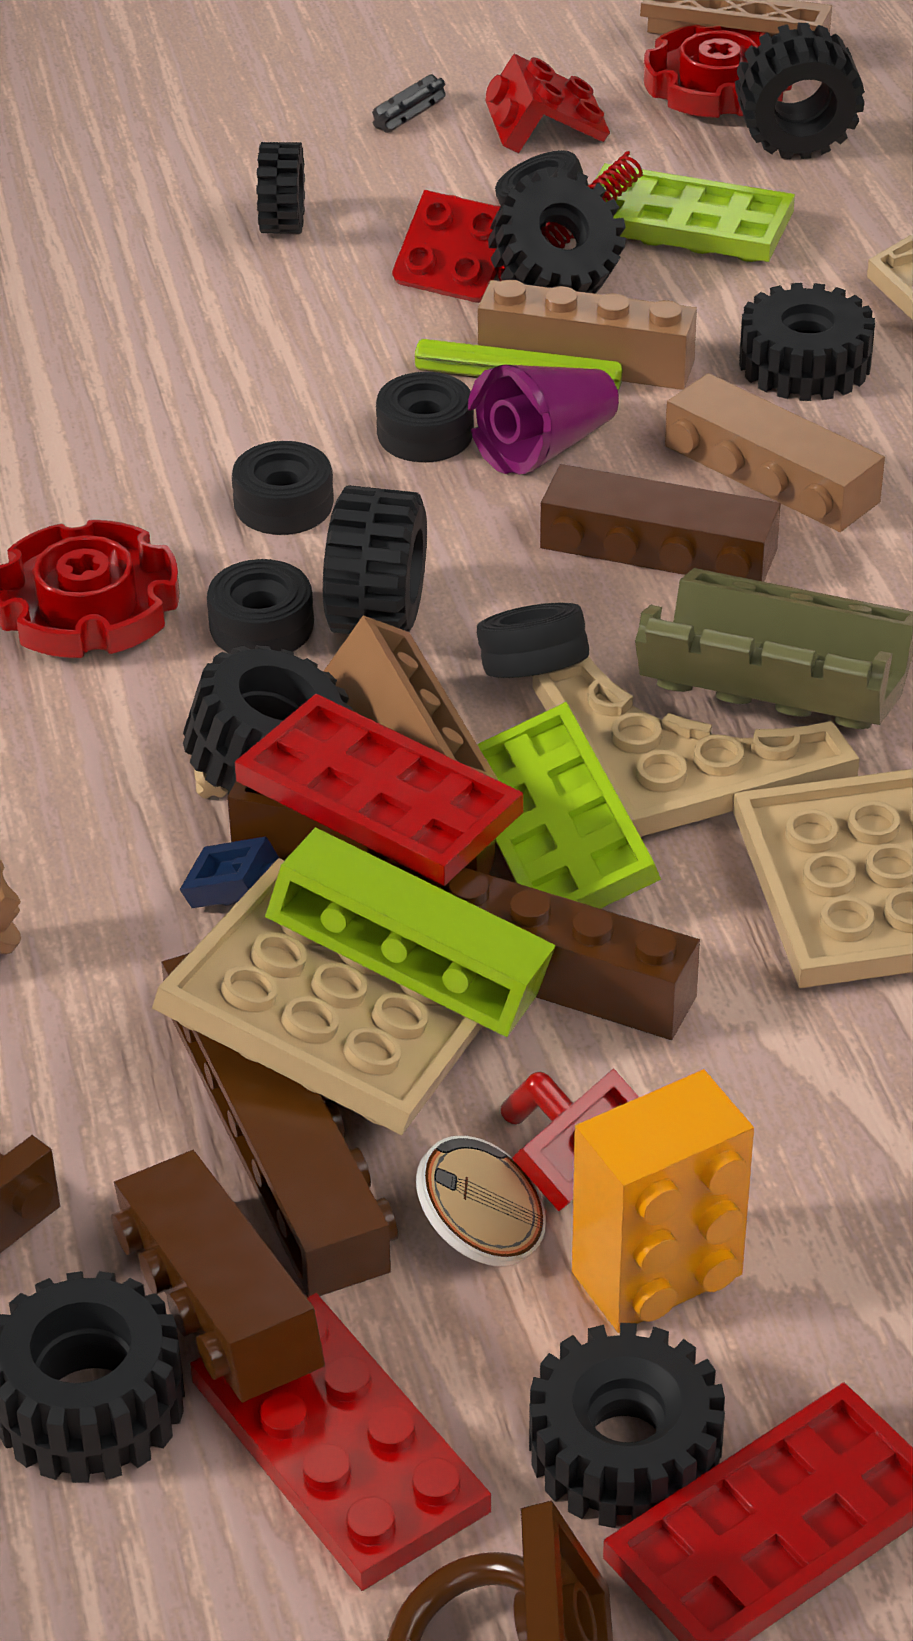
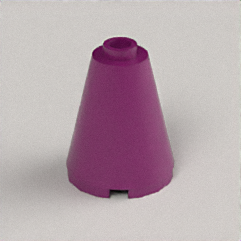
[468,365,619,475]

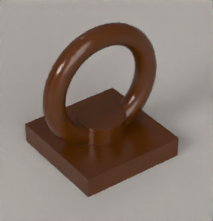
[387,1500,613,1641]

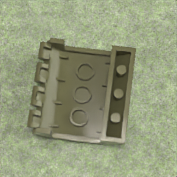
[635,568,913,729]

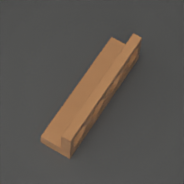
[640,0,832,37]

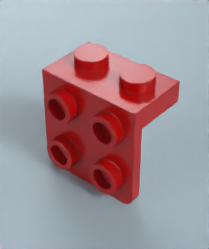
[485,53,610,153]
[392,190,501,303]

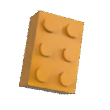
[572,1069,754,1333]

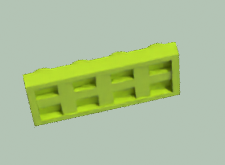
[595,163,795,262]
[477,702,661,909]

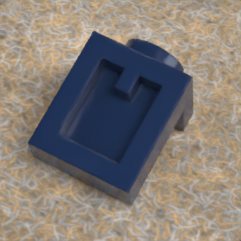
[179,836,280,908]

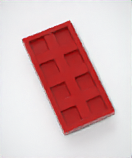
[235,694,523,886]
[190,1293,491,1591]
[603,1382,913,1641]

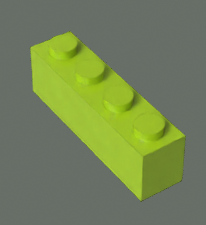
[265,827,556,1037]

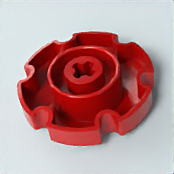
[643,25,793,118]
[0,520,180,658]

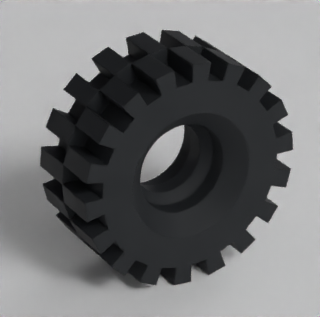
[488,168,626,294]
[739,283,875,401]
[529,1323,725,1528]

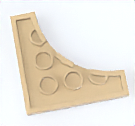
[532,656,860,837]

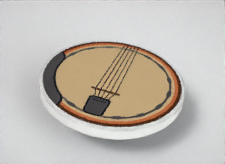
[416,1136,546,1266]

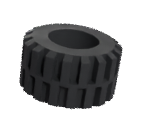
[735,22,865,159]
[323,485,427,634]
[183,645,352,795]
[0,1271,185,1483]

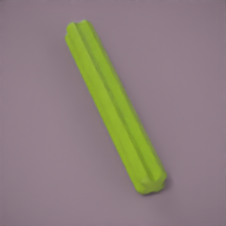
[414,339,623,391]

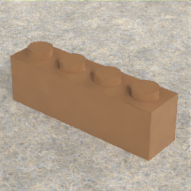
[478,280,697,390]
[665,373,885,532]
[324,615,499,781]

